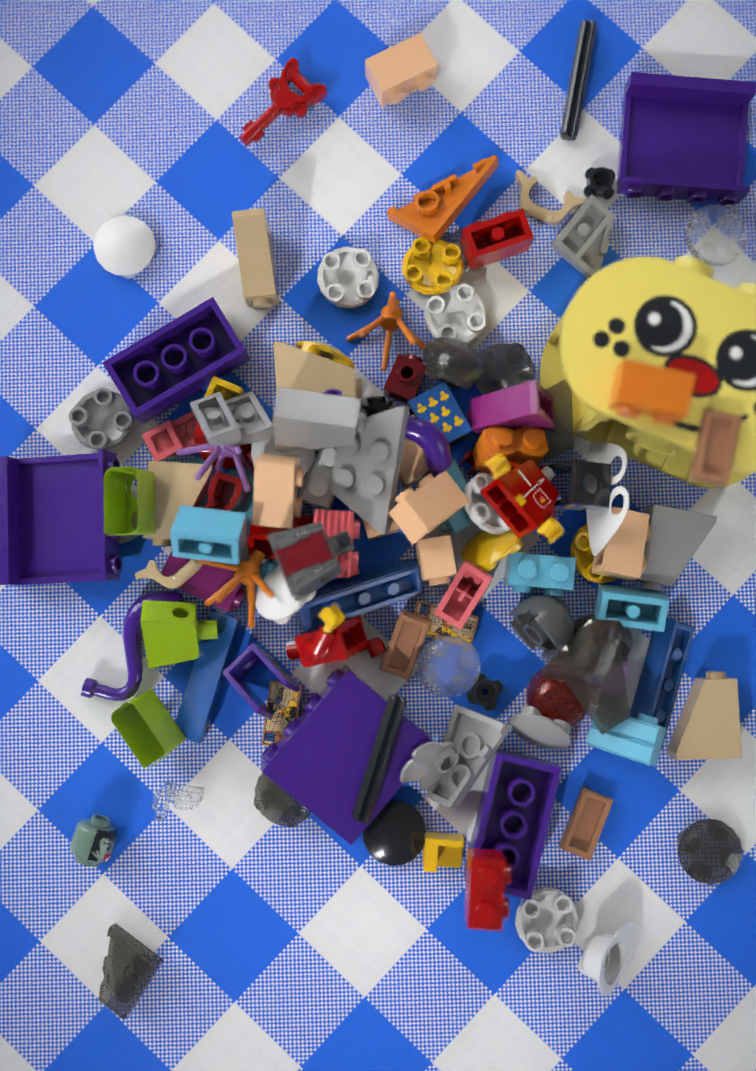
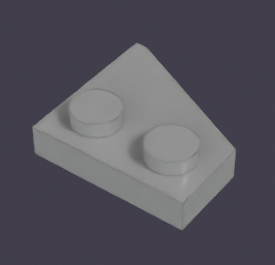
[550,195,615,279]

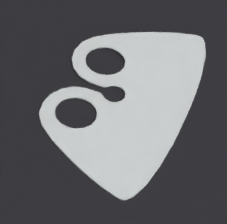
[586,442,629,556]

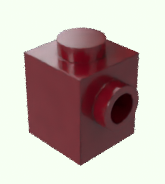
[383,353,428,405]

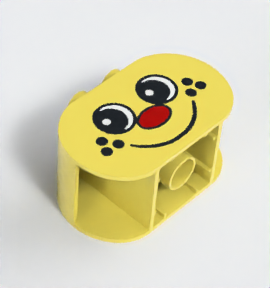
[539,256,756,488]

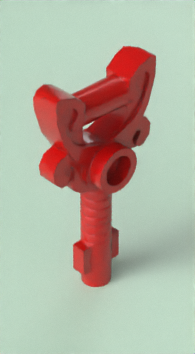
[239,58,328,147]

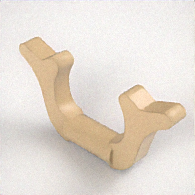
[515,170,586,225]
[135,559,204,589]

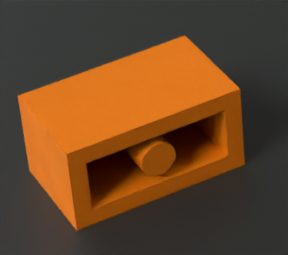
[608,359,696,426]

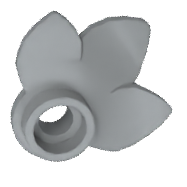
[400,741,459,791]

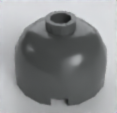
[509,595,574,660]

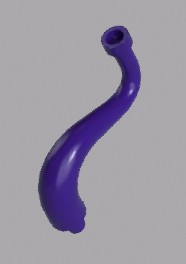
[323,389,452,478]
[81,590,197,701]

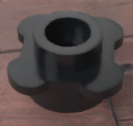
[583,167,616,200]
[361,396,393,417]
[466,673,503,710]

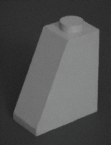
[273,387,366,452]
[632,504,717,591]

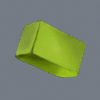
[104,466,155,536]
[111,689,187,770]

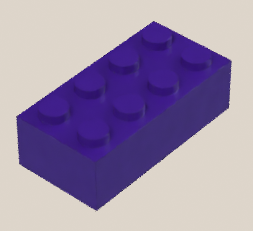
[102,297,250,424]
[463,748,562,900]

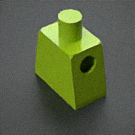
[141,600,218,668]

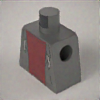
[268,523,355,601]

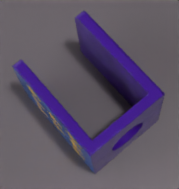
[222,643,301,719]

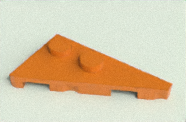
[386,155,499,244]

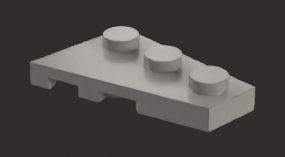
[426,704,512,809]

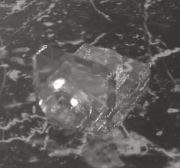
[152,782,204,822]

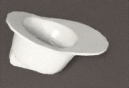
[578,921,640,996]

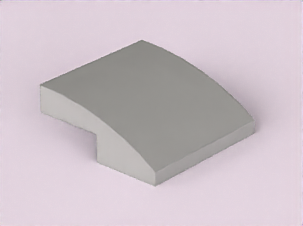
[190,391,274,446]

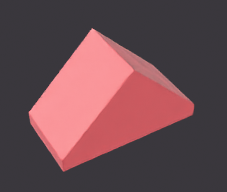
[434,560,493,630]

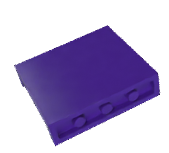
[616,72,756,206]
[0,449,123,585]
[260,664,435,845]

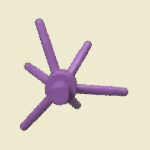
[176,443,254,493]

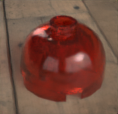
[525,666,591,727]

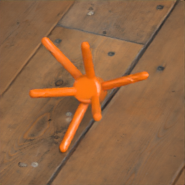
[346,292,429,371]
[197,550,275,629]

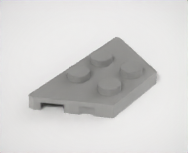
[330,406,410,535]

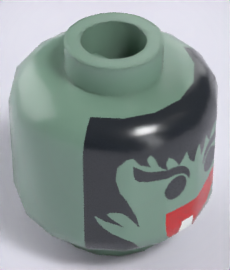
[70,814,118,867]

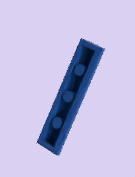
[298,559,424,632]
[176,610,241,744]
[629,618,695,750]

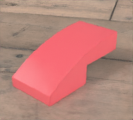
[142,411,198,462]

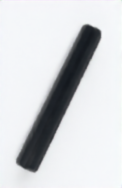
[560,19,597,141]
[352,694,407,823]

